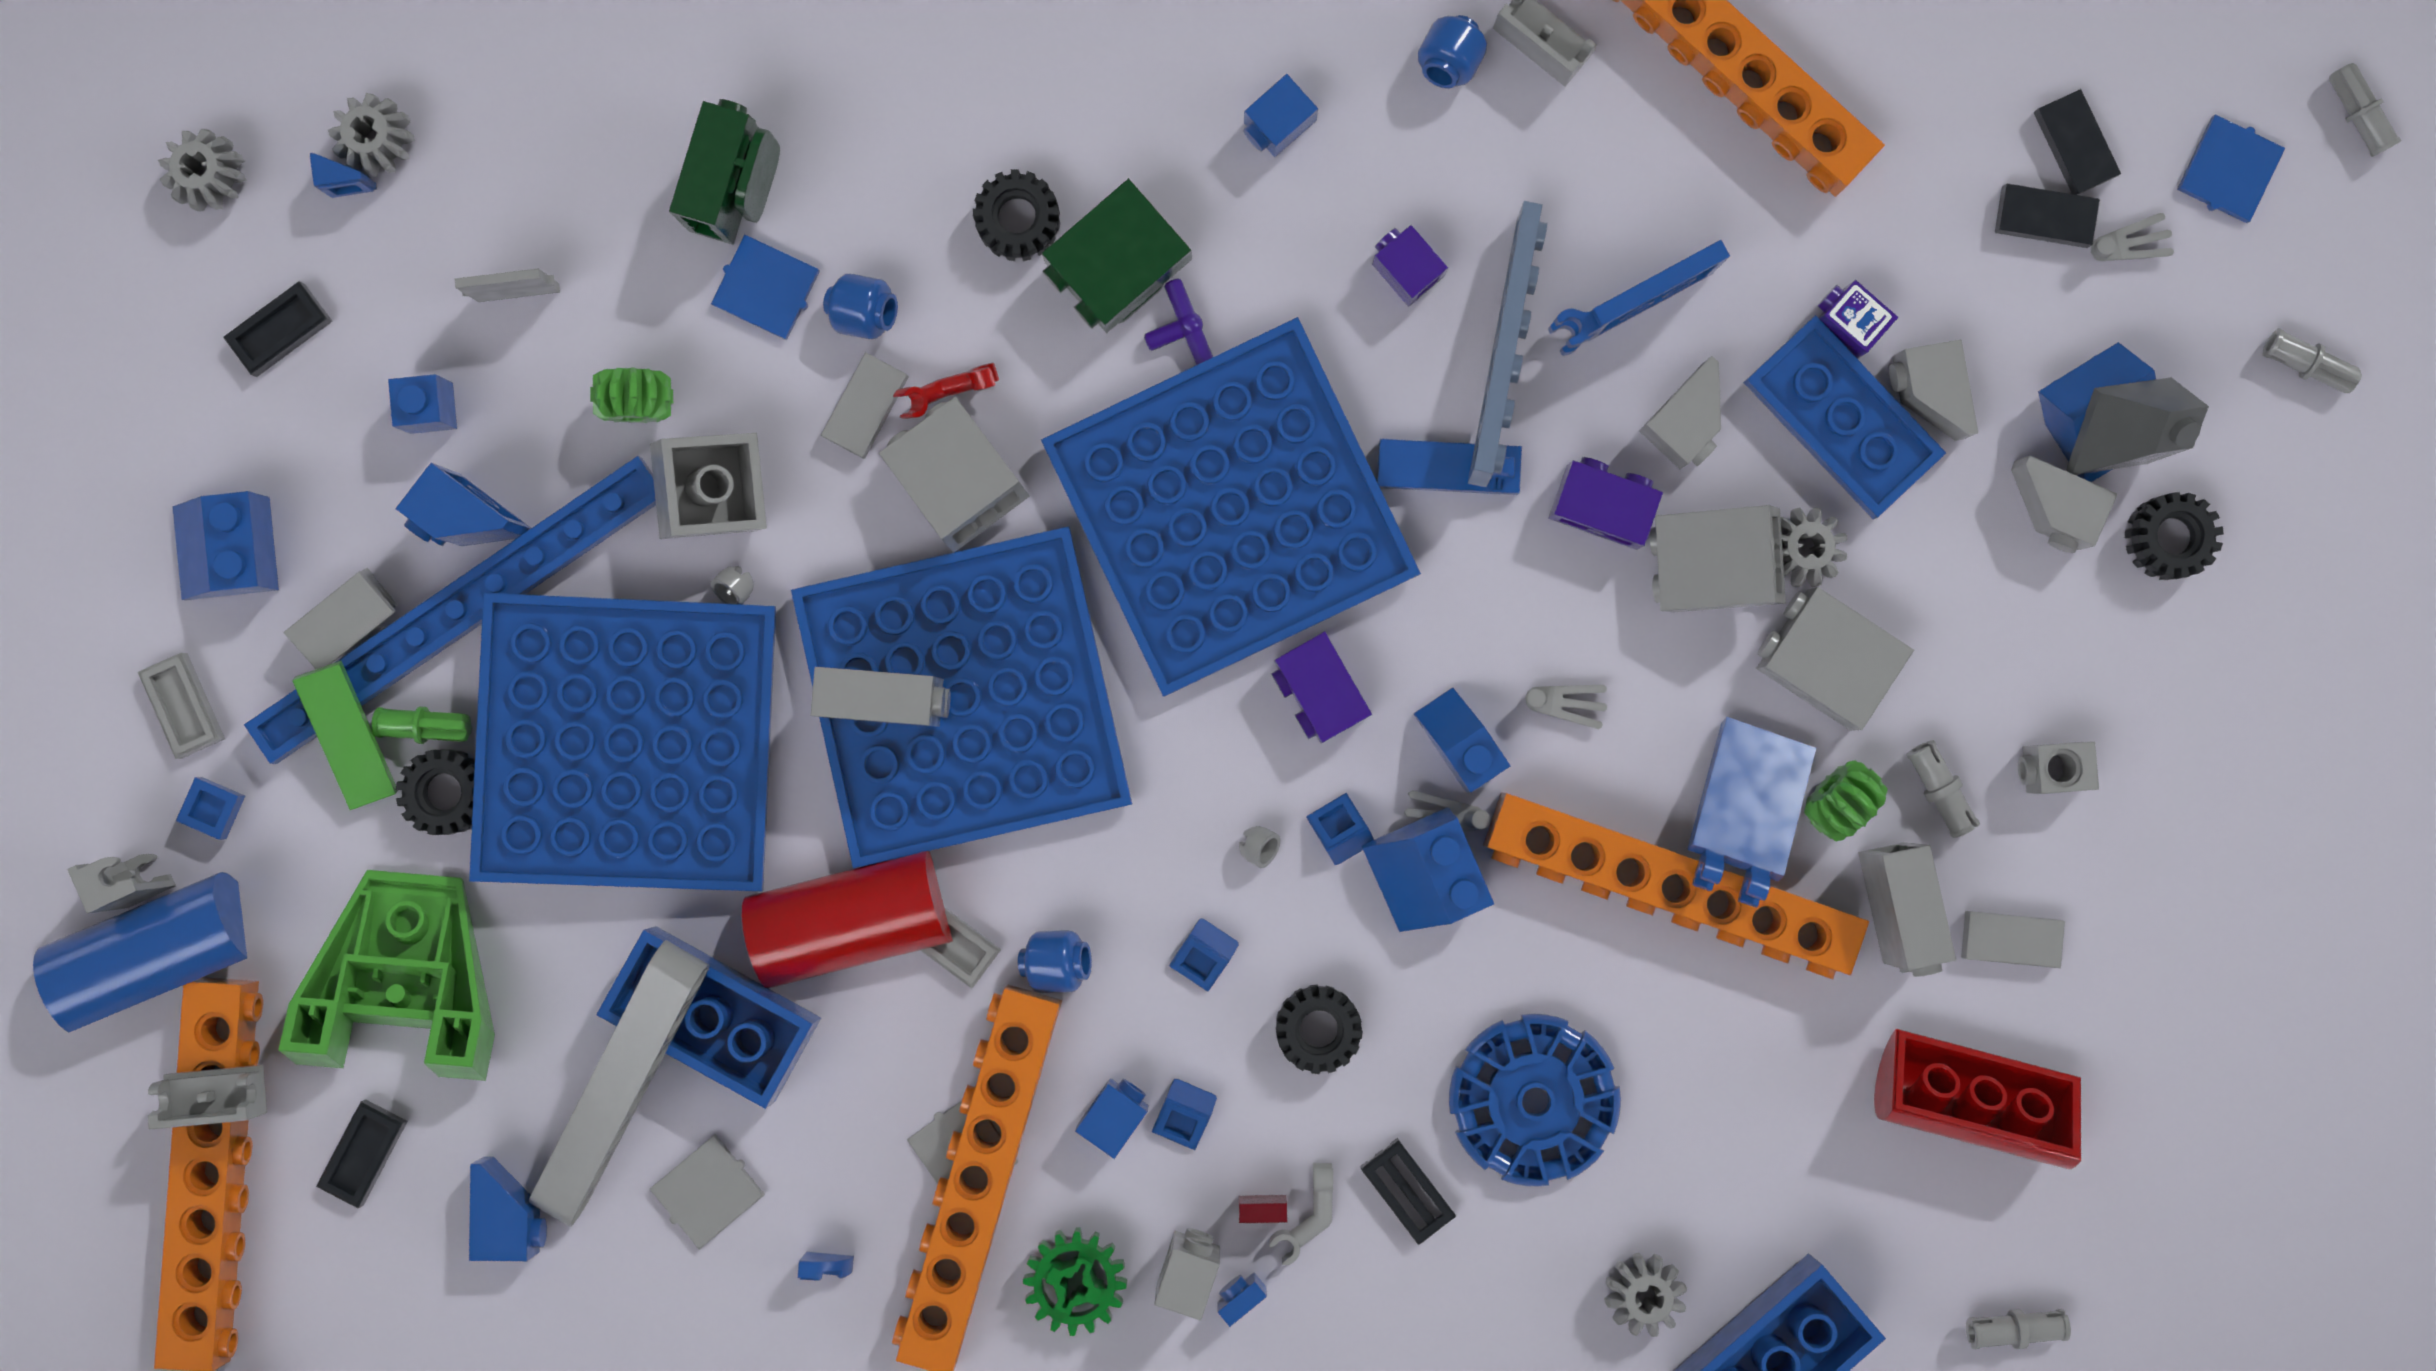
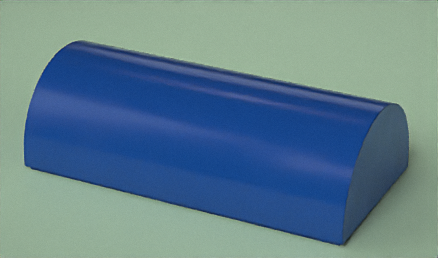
[33,872,247,1033]

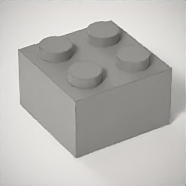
[650,433,767,539]

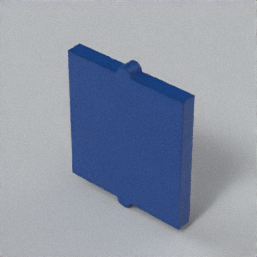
[2177,114,2285,223]
[711,234,820,340]

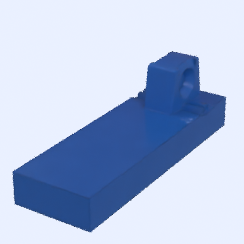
[1377,439,1522,495]

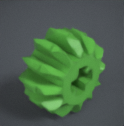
[590,367,673,423]
[1804,760,1888,842]

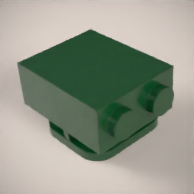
[669,99,780,245]
[1042,178,1192,334]

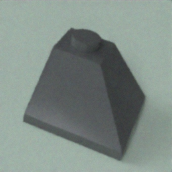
[2066,377,2209,475]

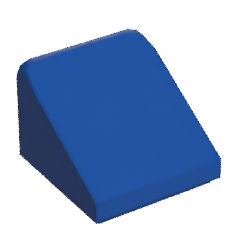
[310,153,377,198]
[1306,793,1375,865]
[1169,918,1239,992]
[1152,1079,1217,1150]

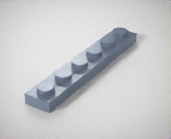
[1468,201,1547,487]

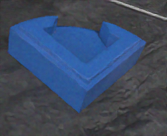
[797,1252,854,1281]

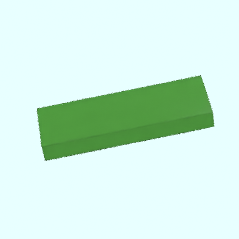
[292,661,398,810]

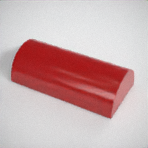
[742,851,953,989]
[1874,1029,2081,1169]

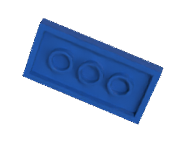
[1743,315,1946,519]

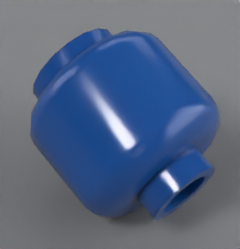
[1418,15,1487,89]
[823,274,898,339]
[1018,930,1092,993]

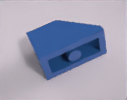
[1413,687,1511,793]
[469,1157,547,1262]

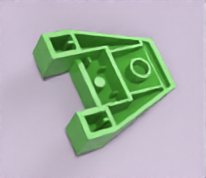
[278,870,495,1081]

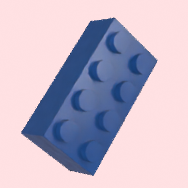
[596,926,821,1109]
[1674,1253,1886,1371]

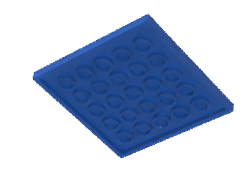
[1041,317,1421,697]
[791,526,1133,868]
[469,593,776,892]

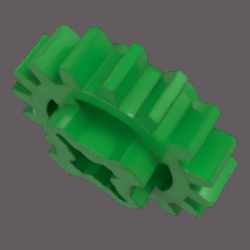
[1023,1227,1127,1336]

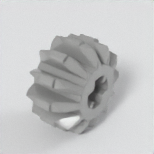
[328,93,415,177]
[158,129,247,212]
[1780,507,1847,587]
[1604,1253,1687,1337]

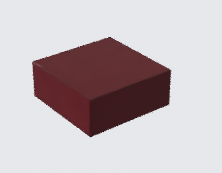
[1239,1195,1288,1223]

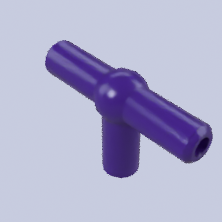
[1144,278,1213,365]

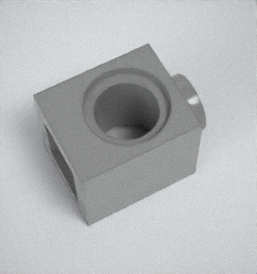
[2018,742,2099,794]

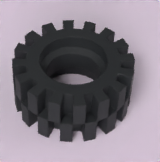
[973,169,1060,261]
[2124,492,2224,580]
[395,749,475,835]
[1276,984,1363,1074]

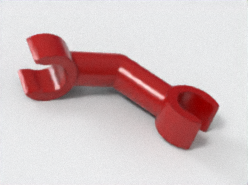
[893,362,999,419]

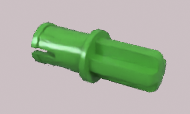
[372,706,472,744]

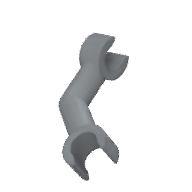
[1269,1163,1333,1265]

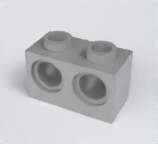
[1154,1228,1220,1321]

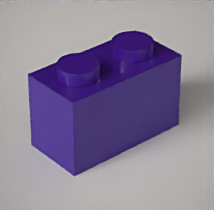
[1548,457,1663,550]
[1271,631,1372,743]

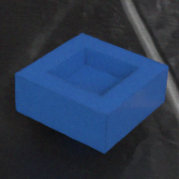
[176,777,245,840]
[1217,1272,1267,1327]

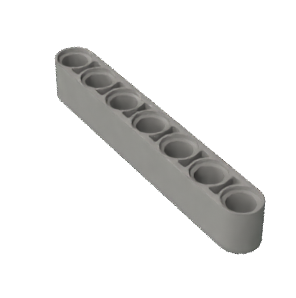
[528,940,710,1227]

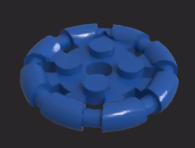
[1449,1014,1621,1187]

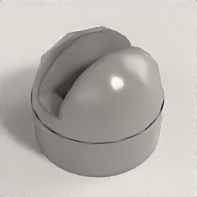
[711,566,754,605]
[1239,826,1280,868]

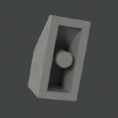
[1889,339,1978,441]
[1639,356,1721,469]
[2011,455,2117,553]

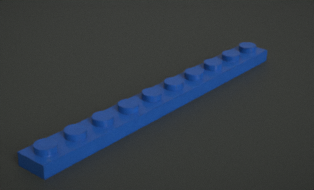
[244,456,656,764]

